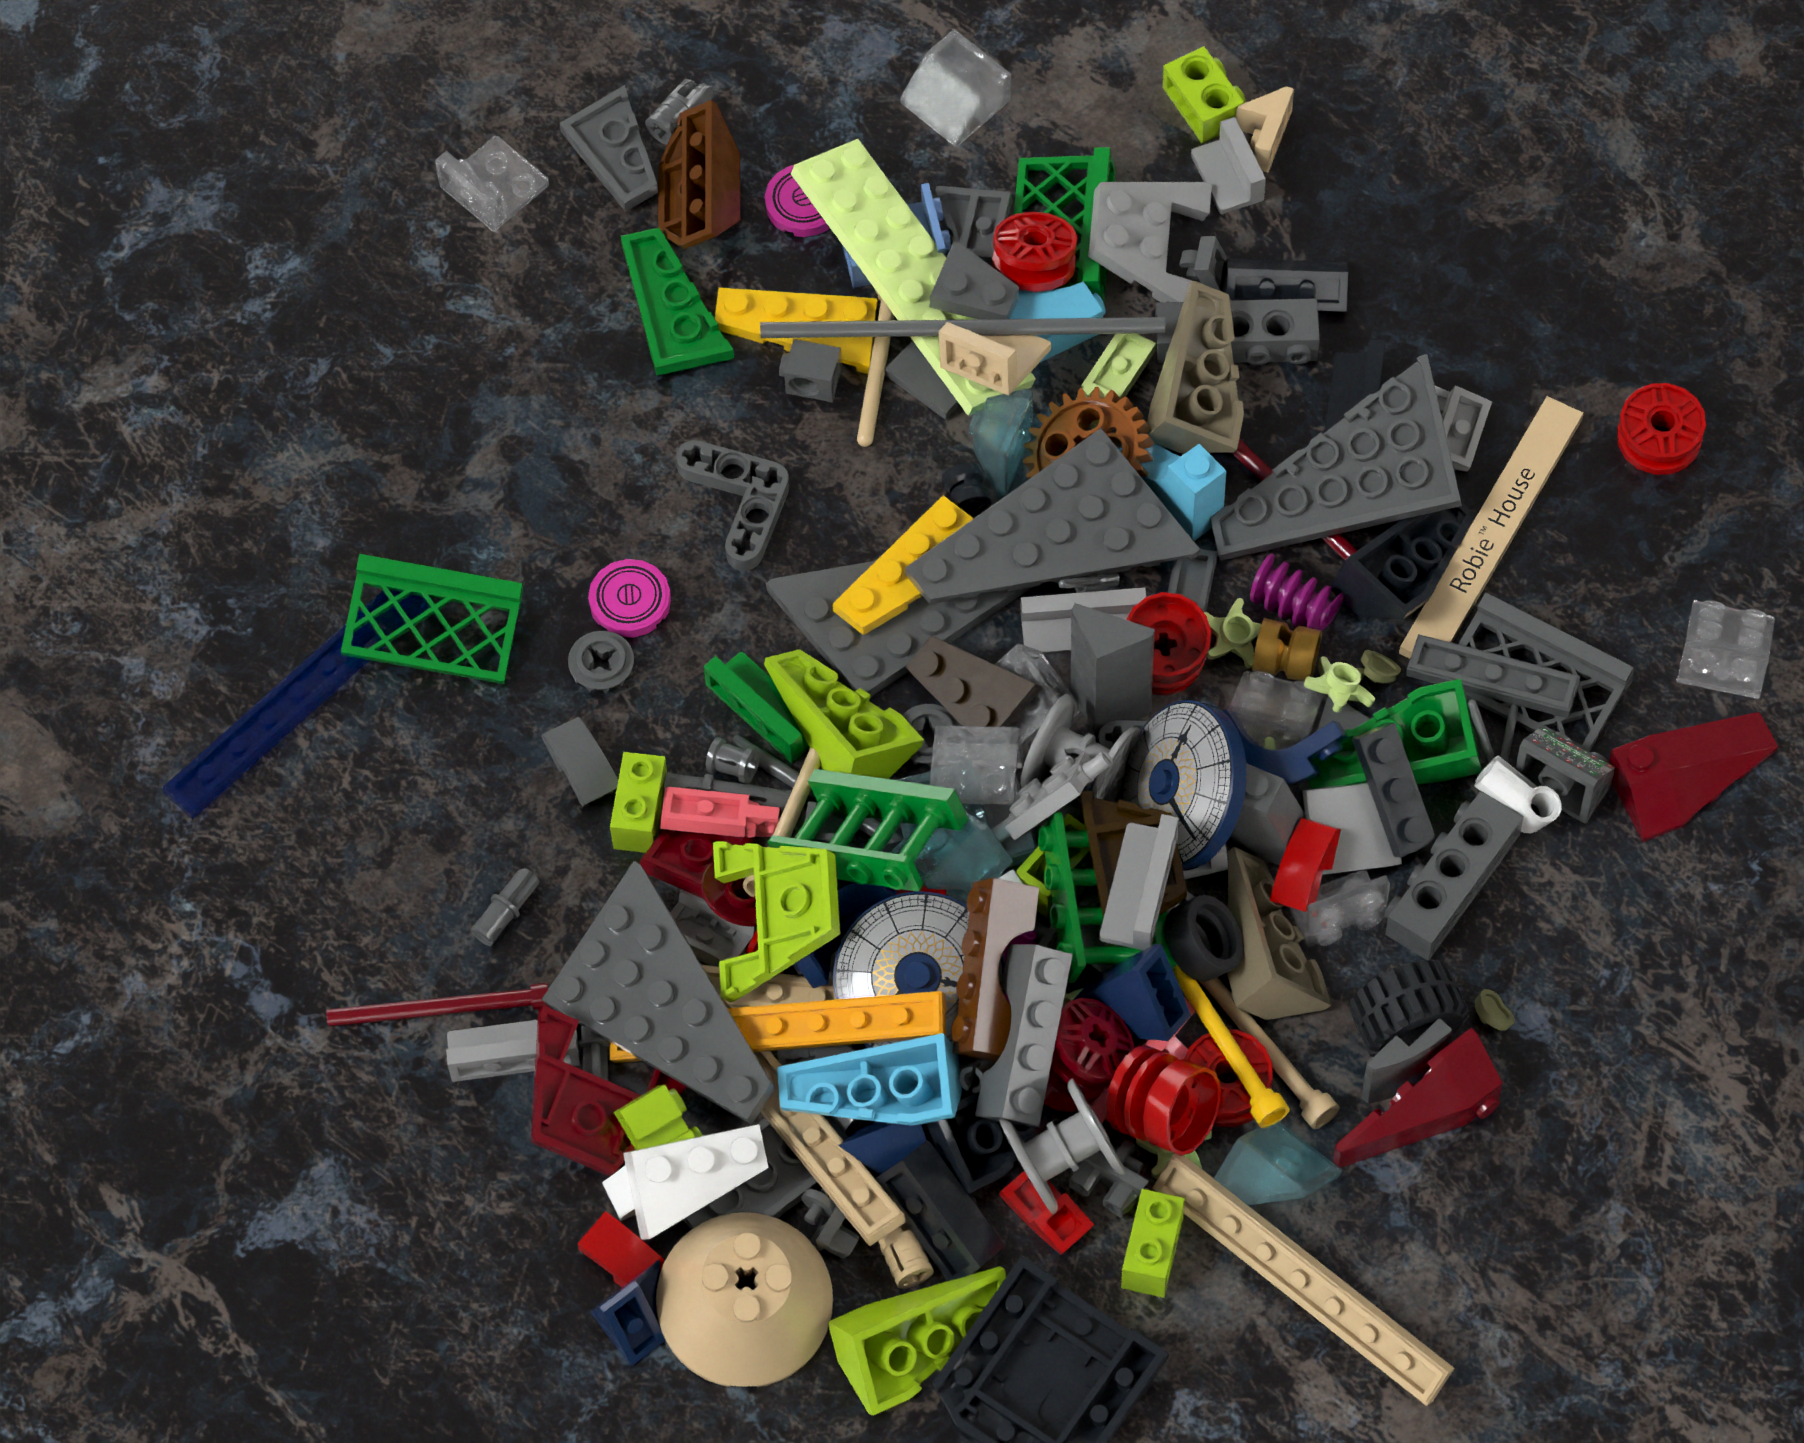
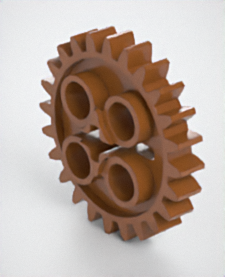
[1023,387,1154,480]

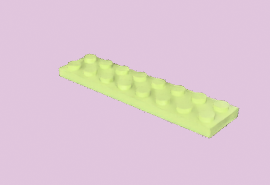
[791,139,1036,416]

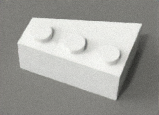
[623,1125,768,1239]

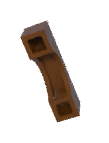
[951,878,1039,1062]

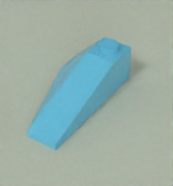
[777,1033,962,1126]

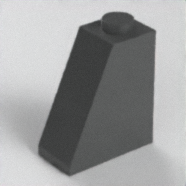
[1226,763,1305,866]

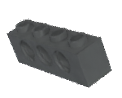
[1155,299,1319,365]
[1384,790,1524,960]

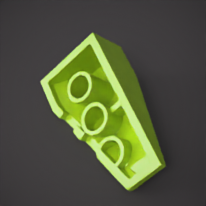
[764,649,924,779]
[828,1266,1006,1416]

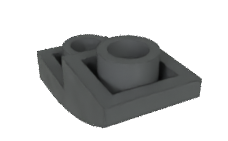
[541,717,618,807]

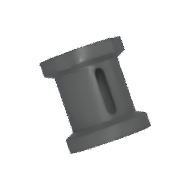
[706,737,760,784]

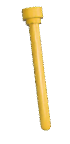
[1173,964,1290,1128]

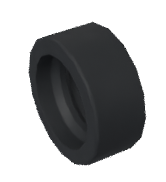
[1164,894,1244,982]

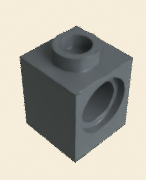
[779,339,842,402]

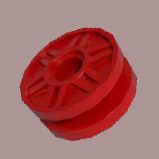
[992,212,1077,292]
[1617,383,1706,475]
[1184,1029,1272,1127]

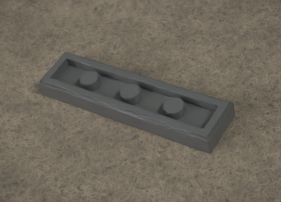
[1406,634,1580,719]

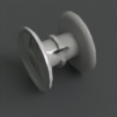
[1021,693,1141,802]
[999,1079,1126,1215]

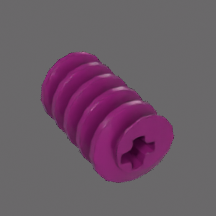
[1250,553,1344,631]

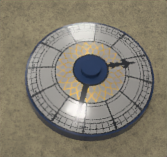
[1121,700,1246,871]
[833,892,1006,1056]

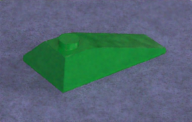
[1309,678,1482,789]

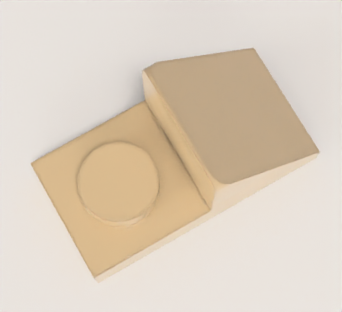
[1236,87,1294,173]

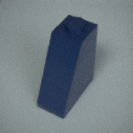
[1073,944,1191,1041]

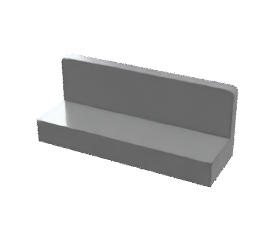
[1020,587,1146,655]
[1100,814,1179,950]
[446,1020,580,1082]

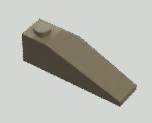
[1146,280,1244,453]
[1227,847,1331,1020]

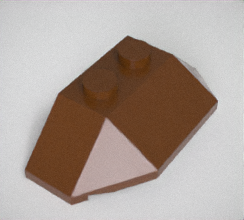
[658,100,740,249]

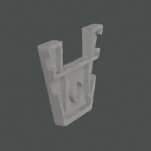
[1088,182,1212,302]

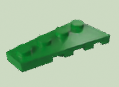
[621,228,734,376]

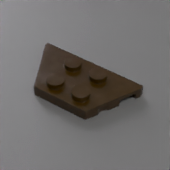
[1080,790,1187,947]

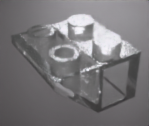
[900,29,1011,147]

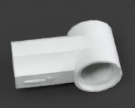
[1474,755,1562,833]

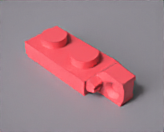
[660,787,780,838]

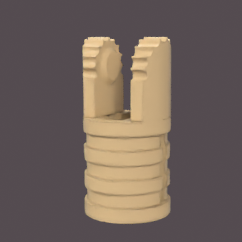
[878,1223,934,1289]

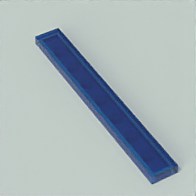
[162,590,432,820]

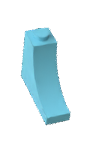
[1010,281,1106,363]
[1119,443,1226,541]

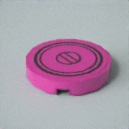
[765,165,830,237]
[588,559,671,638]

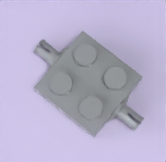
[990,751,1113,844]

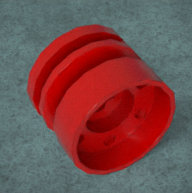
[1126,592,1211,696]
[1106,1045,1221,1156]

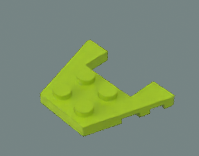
[713,841,840,1002]

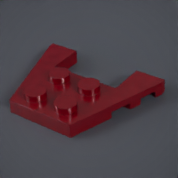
[531,1005,686,1176]

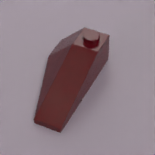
[1609,712,1778,842]
[1333,1028,1502,1169]

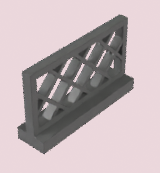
[1459,592,1634,752]

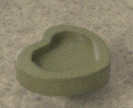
[1360,650,1401,683]
[1474,989,1515,1031]

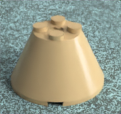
[656,1212,833,1387]

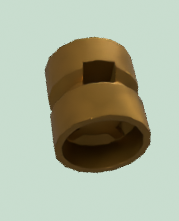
[1252,618,1322,682]

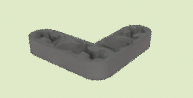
[676,440,790,571]

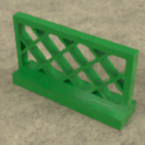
[1014,147,1116,303]
[341,554,523,684]

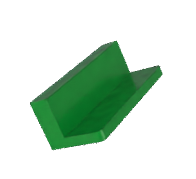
[703,652,810,764]

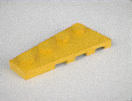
[715,288,878,374]
[833,495,973,635]

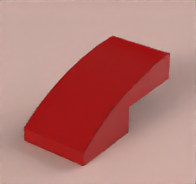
[1270,818,1341,912]
[999,1171,1094,1255]
[578,1211,665,1287]

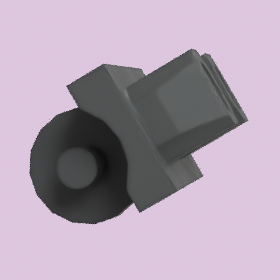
[1068,1139,1149,1218]
[801,1188,859,1259]

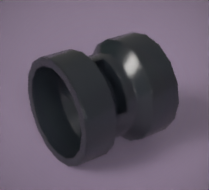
[941,462,992,518]

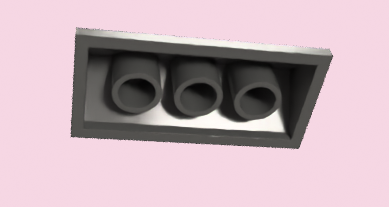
[1071,603,1155,736]

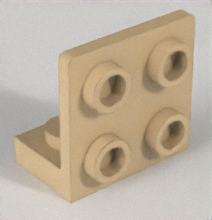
[939,322,1051,396]

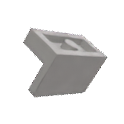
[1191,117,1266,214]

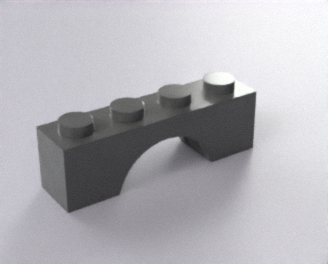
[975,944,1073,1127]

